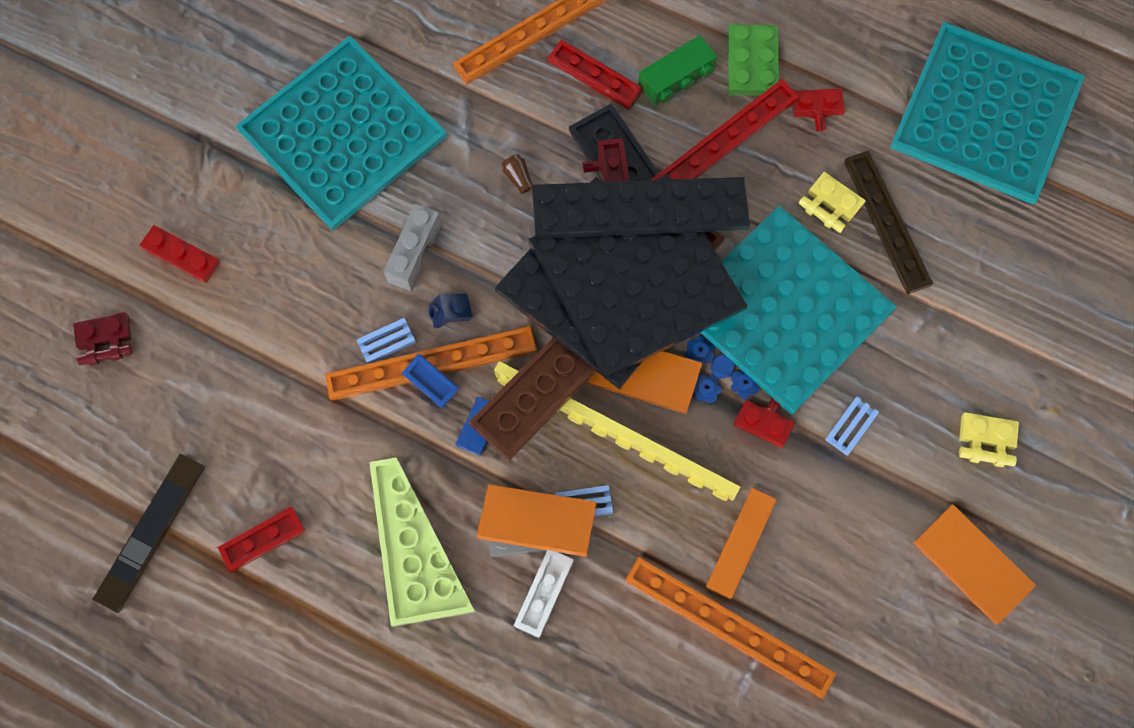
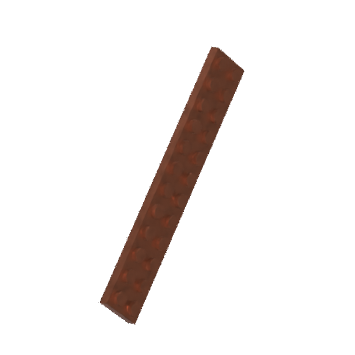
[469,231,724,461]

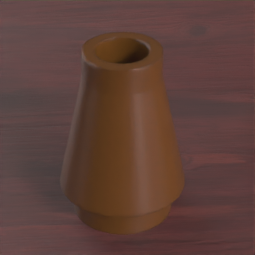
[502,154,533,194]

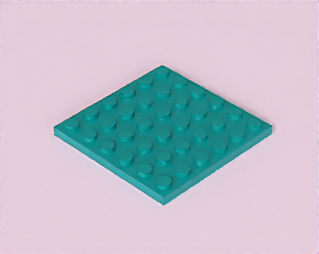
[890,22,1085,205]
[235,36,448,231]
[700,205,897,415]

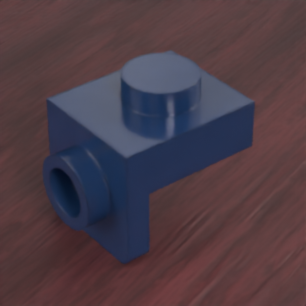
[428,293,473,328]

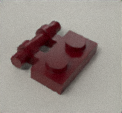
[73,312,133,366]

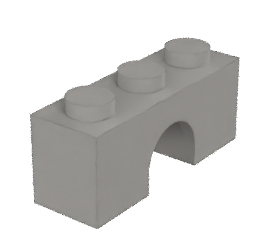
[383,204,442,291]

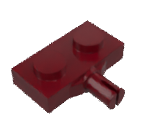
[582,138,630,182]

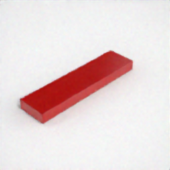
[547,39,643,110]

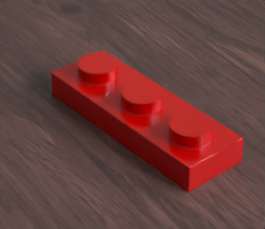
[139,224,220,283]
[217,506,306,573]

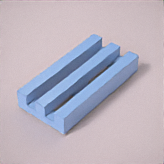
[357,318,416,364]
[825,397,879,456]
[555,485,613,516]

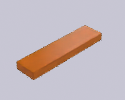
[705,488,777,600]

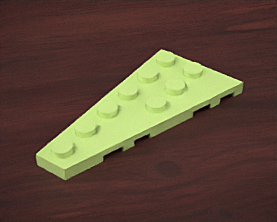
[369,458,475,627]

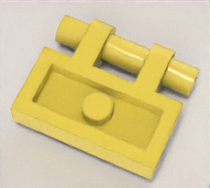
[798,172,866,233]
[959,413,1019,467]

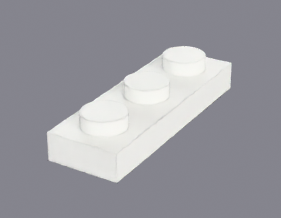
[514,550,574,638]

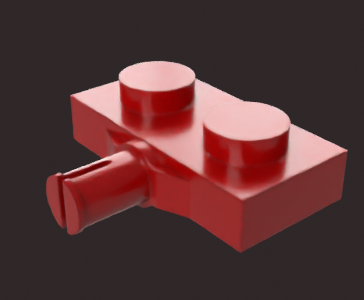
[792,88,845,132]
[734,398,795,449]

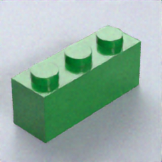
[638,35,717,106]

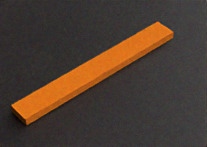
[453,0,607,85]
[325,326,537,401]
[624,557,837,699]

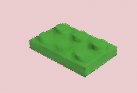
[728,24,779,95]

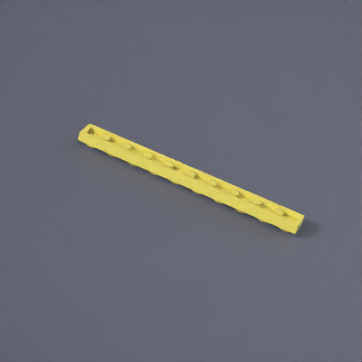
[494,361,740,501]

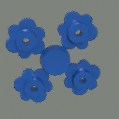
[685,336,759,404]

